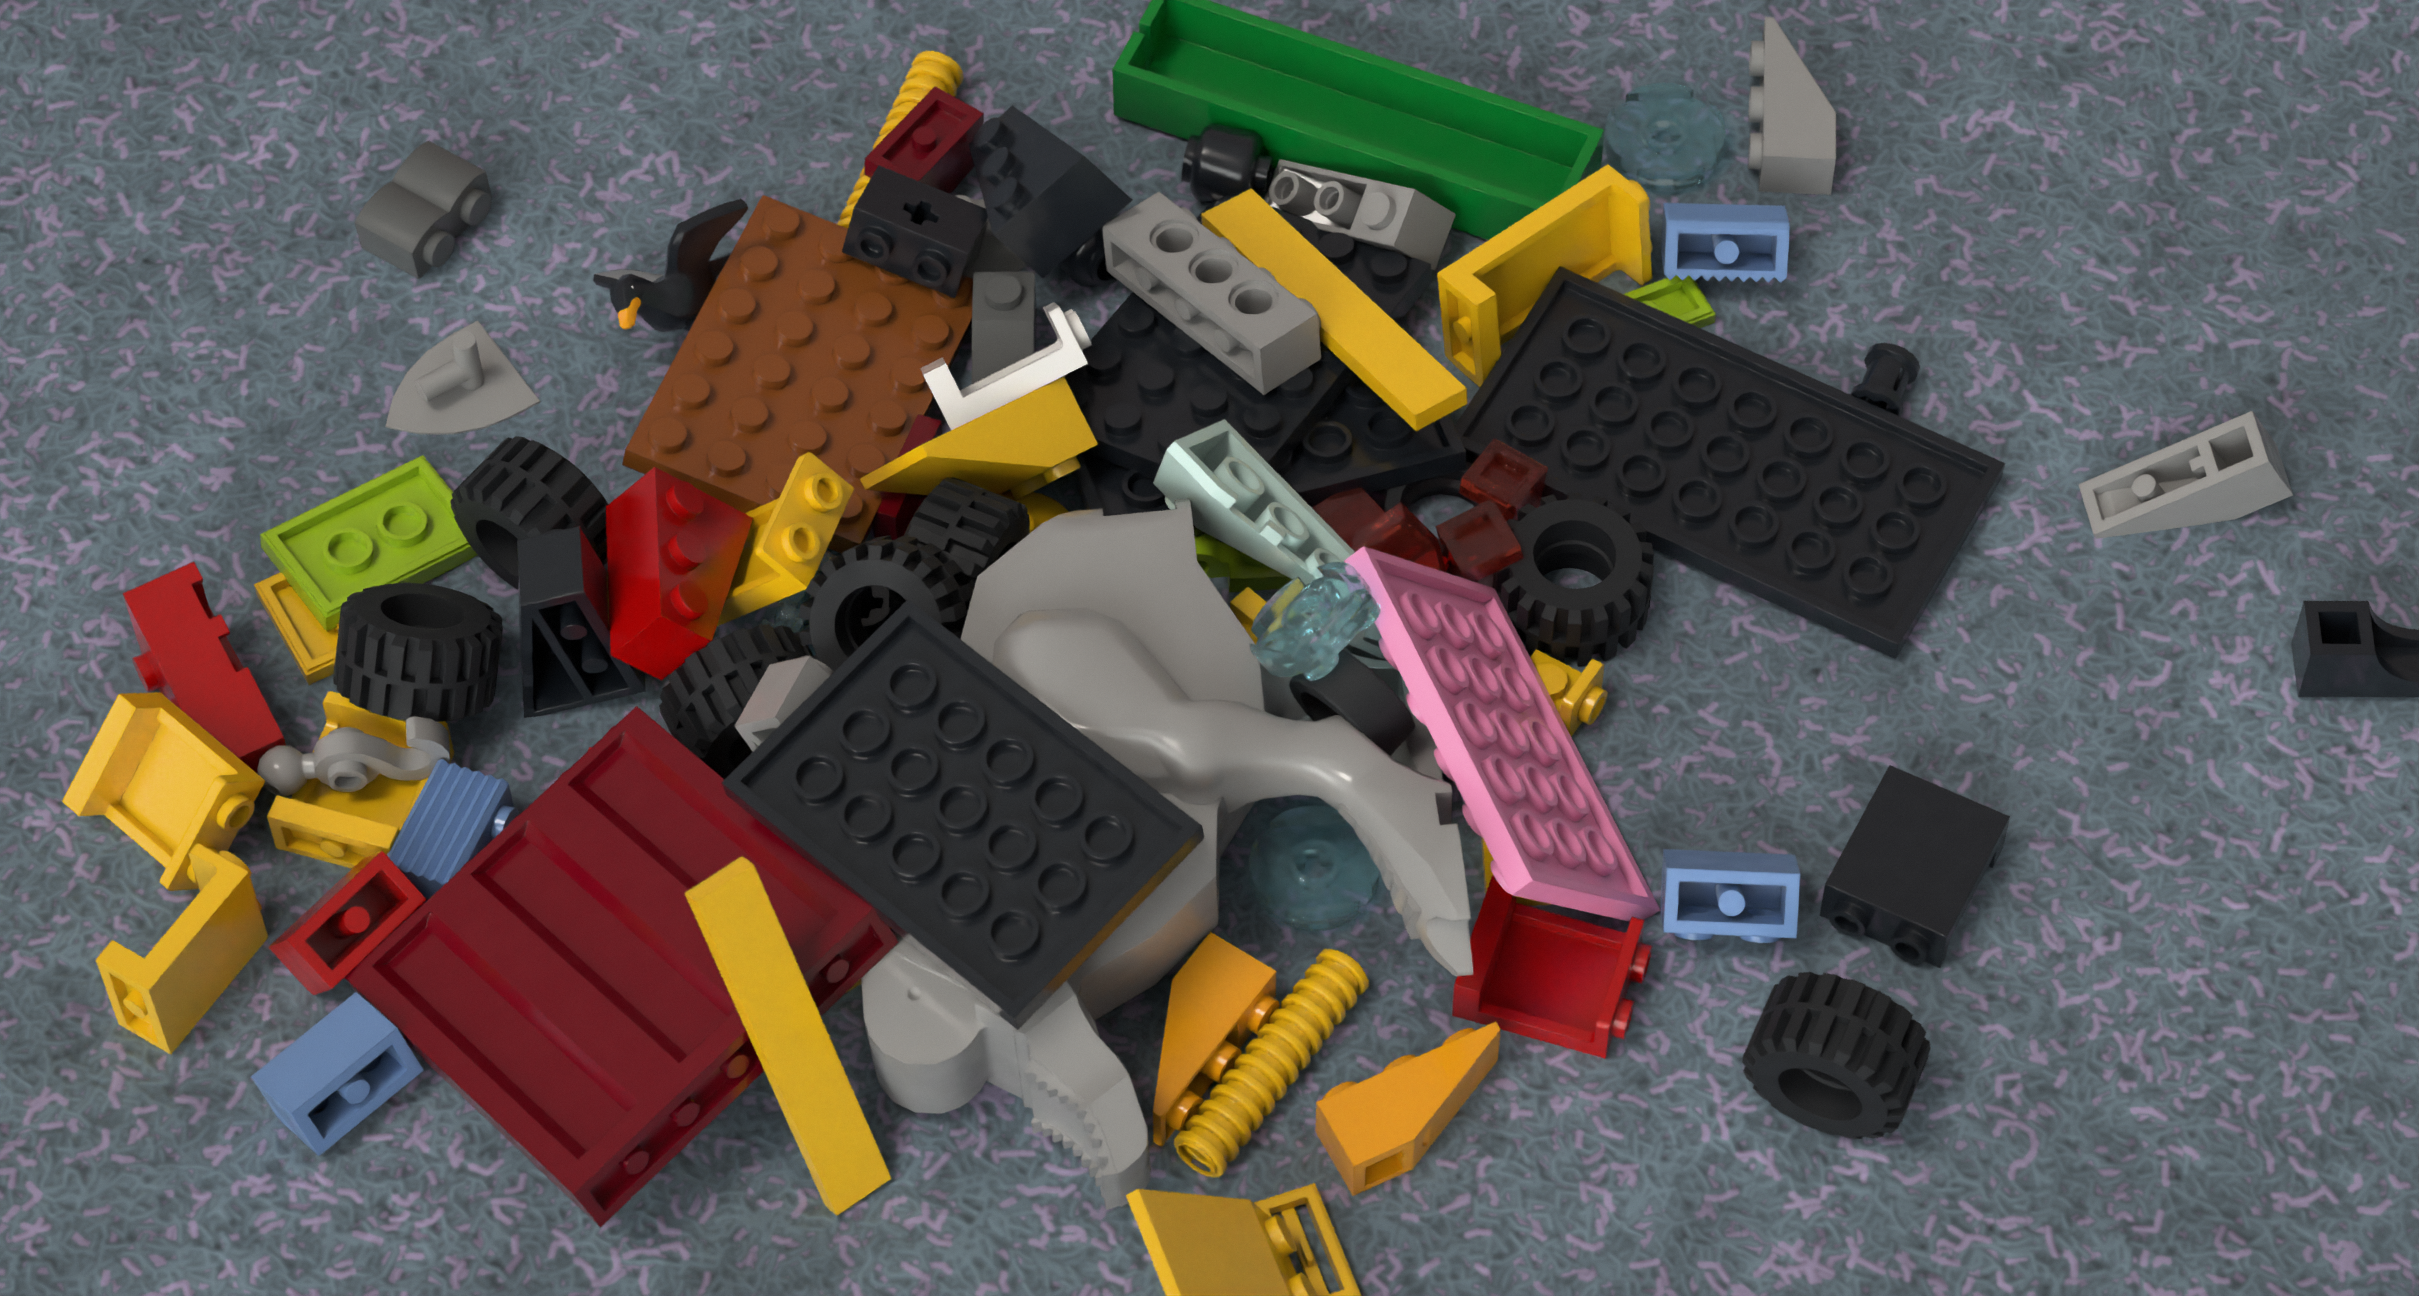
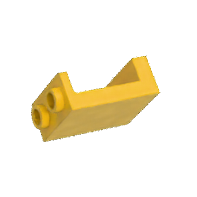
[267,691,454,868]
[62,692,265,891]
[96,843,268,1054]

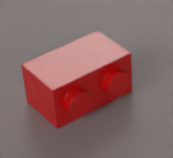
[268,851,427,995]

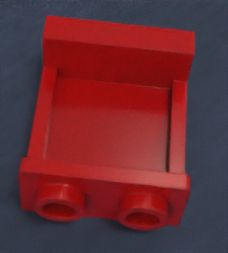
[1452,875,1653,1059]

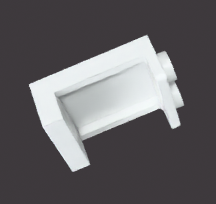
[920,302,1092,430]

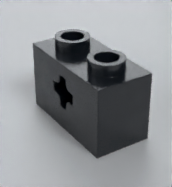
[842,165,989,298]

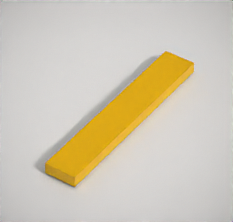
[1201,188,1468,431]
[685,856,892,1216]

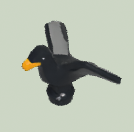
[593,199,748,332]

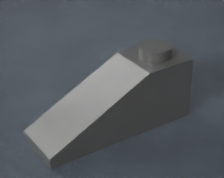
[972,272,1037,392]

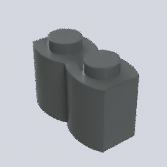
[355,141,492,279]

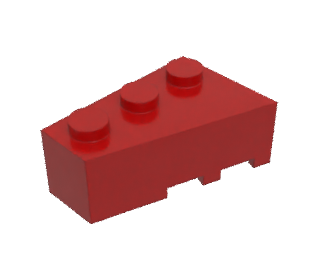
[606,467,753,680]
[123,562,286,774]

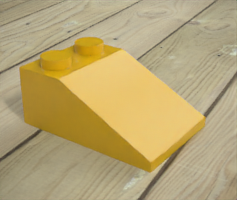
[860,377,1098,500]
[1126,1189,1317,1296]

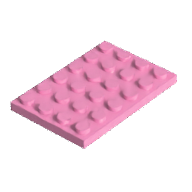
[1344,546,1660,922]

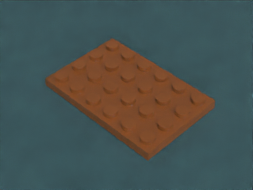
[622,195,973,554]

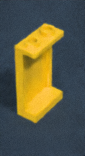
[1437,164,1653,387]
[717,452,854,626]

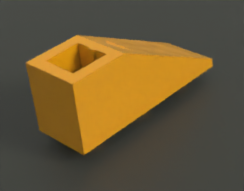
[1153,932,1280,1147]
[1315,1021,1501,1196]

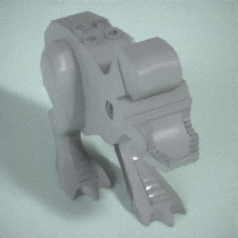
[861,498,1473,1210]

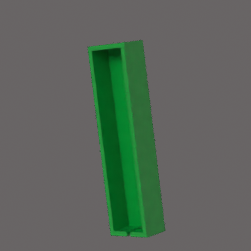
[1112,0,1605,240]

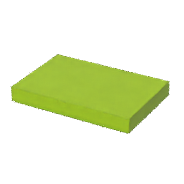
[260,455,477,632]

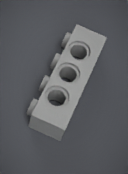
[1102,192,1321,395]

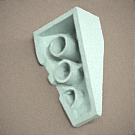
[1153,419,1370,620]

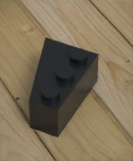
[969,105,1133,278]
[517,526,646,718]

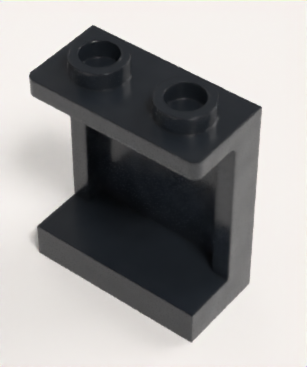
[1820,765,2010,968]

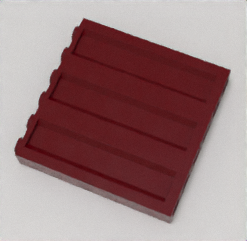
[344,706,899,1228]

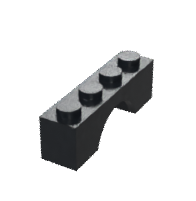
[2291,601,2419,697]

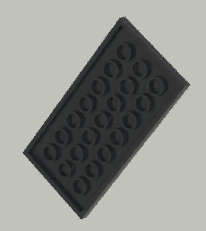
[1455,266,2005,659]

